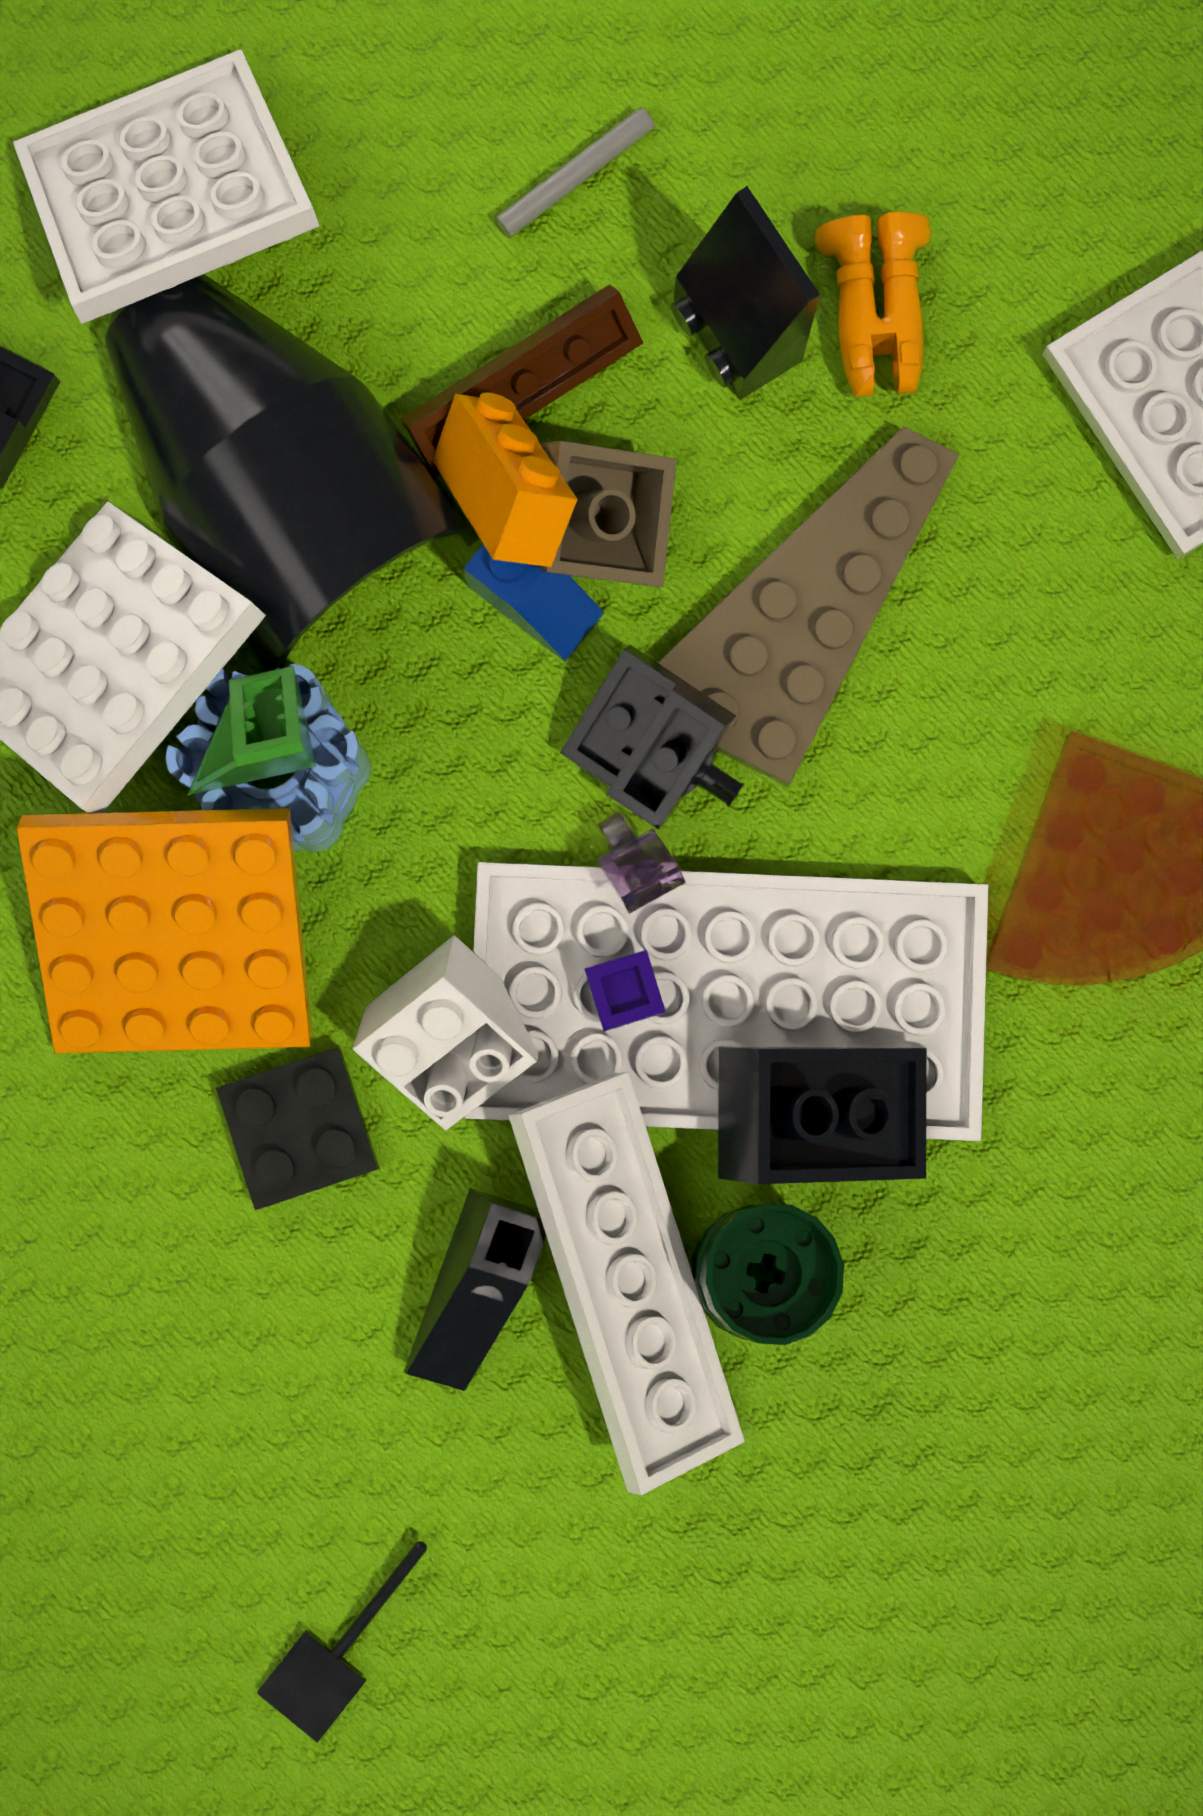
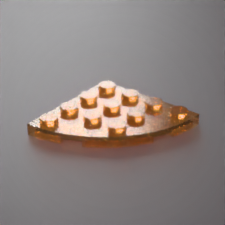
[986,731,1203,986]

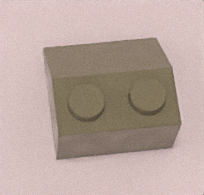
[540,441,677,587]

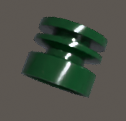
[691,1203,844,1345]

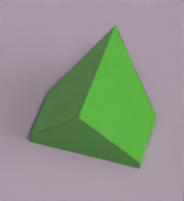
[187,666,316,796]

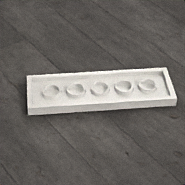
[508,1072,745,1495]

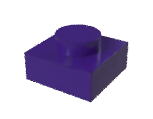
[584,950,666,1032]

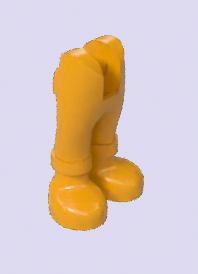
[815,212,931,398]

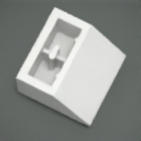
[352,935,538,1131]

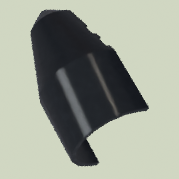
[105,274,479,671]

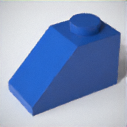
[464,544,604,662]

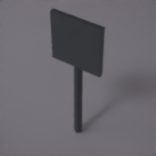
[257,1541,427,1743]

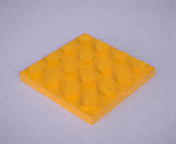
[17,808,312,1053]

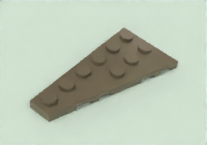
[658,426,959,787]

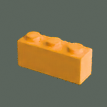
[432,393,578,567]

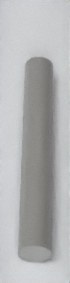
[495,107,655,238]

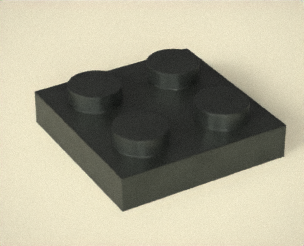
[216,1047,380,1210]

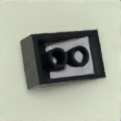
[671,186,820,400]
[718,1047,927,1184]

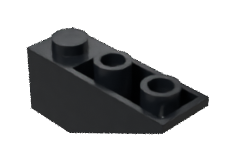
[404,1188,546,1391]

